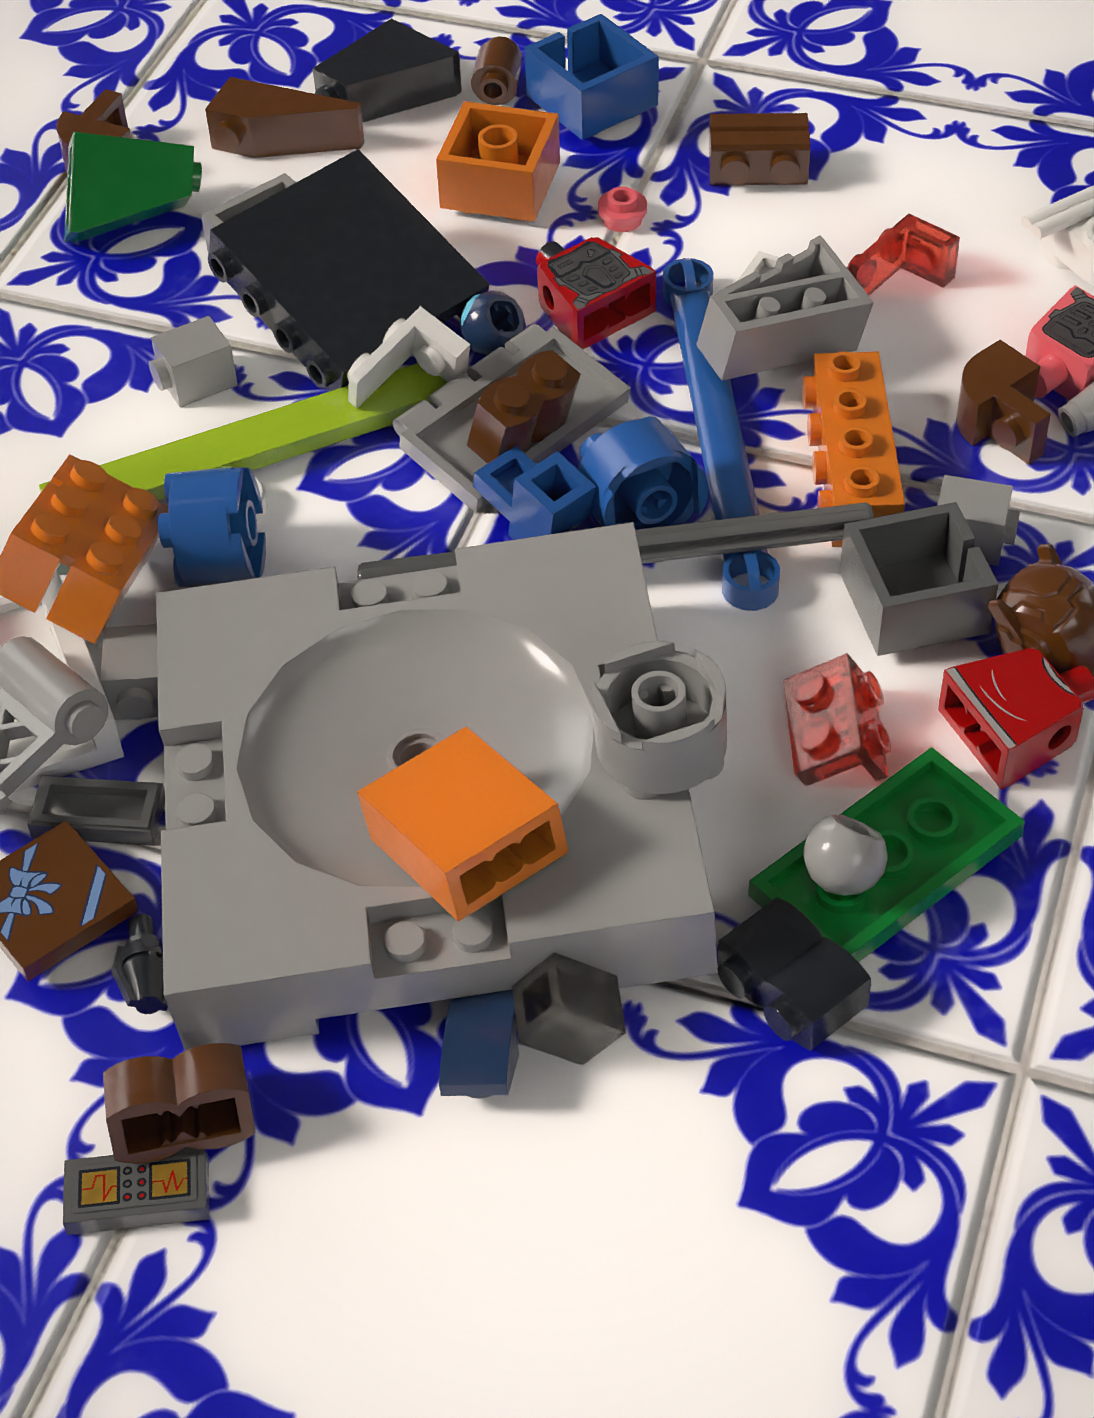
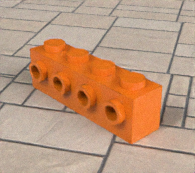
[802,351,905,547]

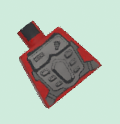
[536,237,656,350]

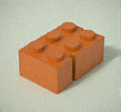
[0,454,168,644]

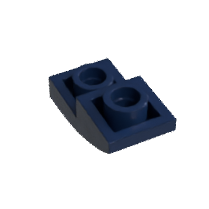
[439,987,526,1099]

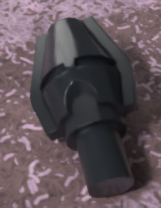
[112,914,168,1015]

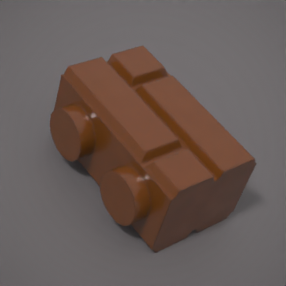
[709,113,810,185]

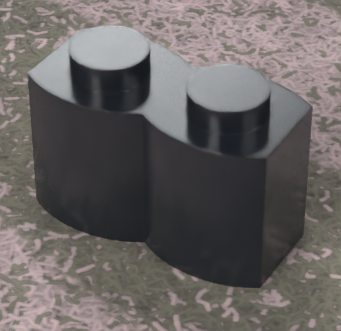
[717,897,871,1051]

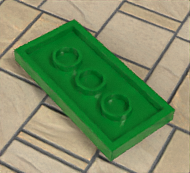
[748,747,1025,962]

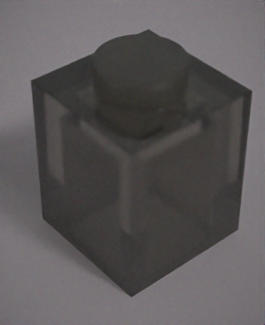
[512,952,626,1066]

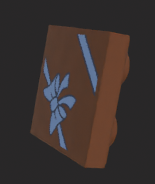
[0,820,139,982]

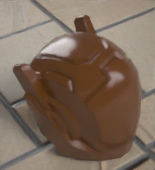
[988,543,1094,677]

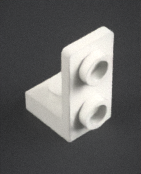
[347,306,470,408]

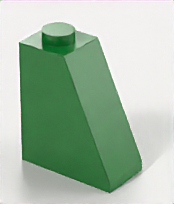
[64,132,202,243]

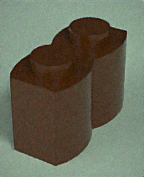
[467,350,581,464]
[103,1043,256,1163]

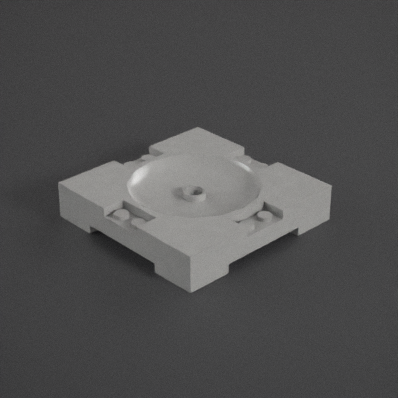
[156,522,718,1051]

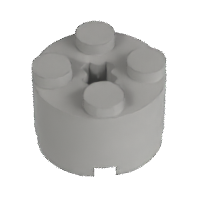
[591,641,728,800]

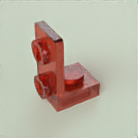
[847,213,960,296]

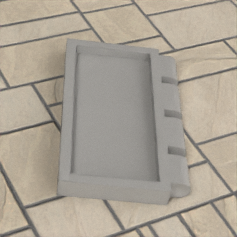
[393,324,631,513]

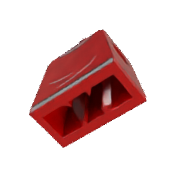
[938,648,1094,790]

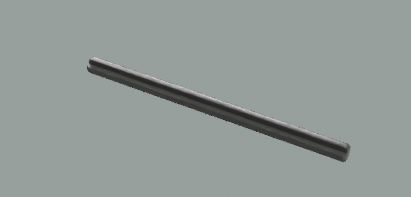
[357,502,874,580]

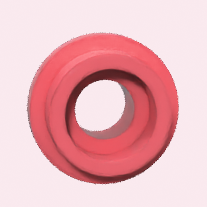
[598,186,647,232]

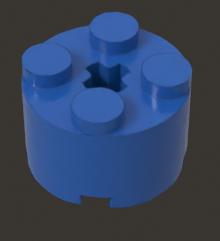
[578,416,708,530]
[158,466,266,588]

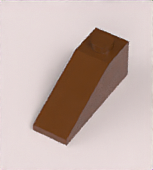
[205,77,365,158]

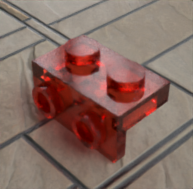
[783,653,891,786]

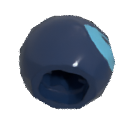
[459,291,526,357]

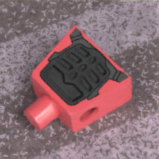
[1025,285,1094,400]

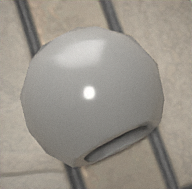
[803,814,888,896]

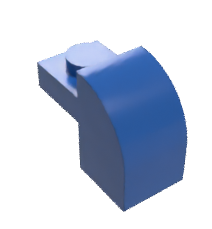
[473,446,596,540]

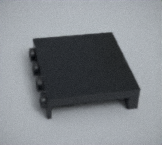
[207,149,490,392]

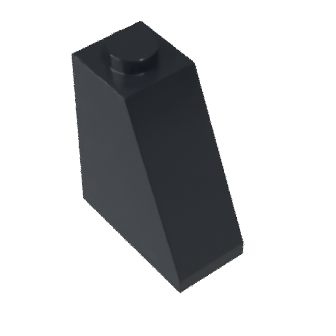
[312,18,462,122]

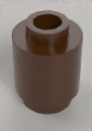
[471,36,523,105]

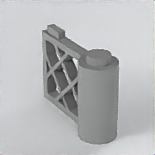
[0,636,108,813]

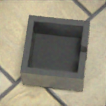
[840,502,999,656]

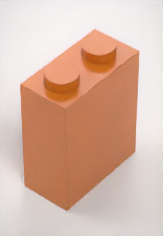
[357,726,569,922]

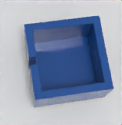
[525,14,659,140]

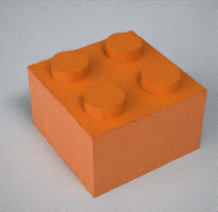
[436,101,560,222]

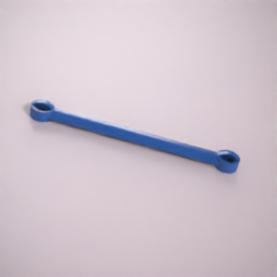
[662,258,780,611]

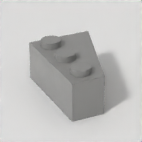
[696,235,874,380]

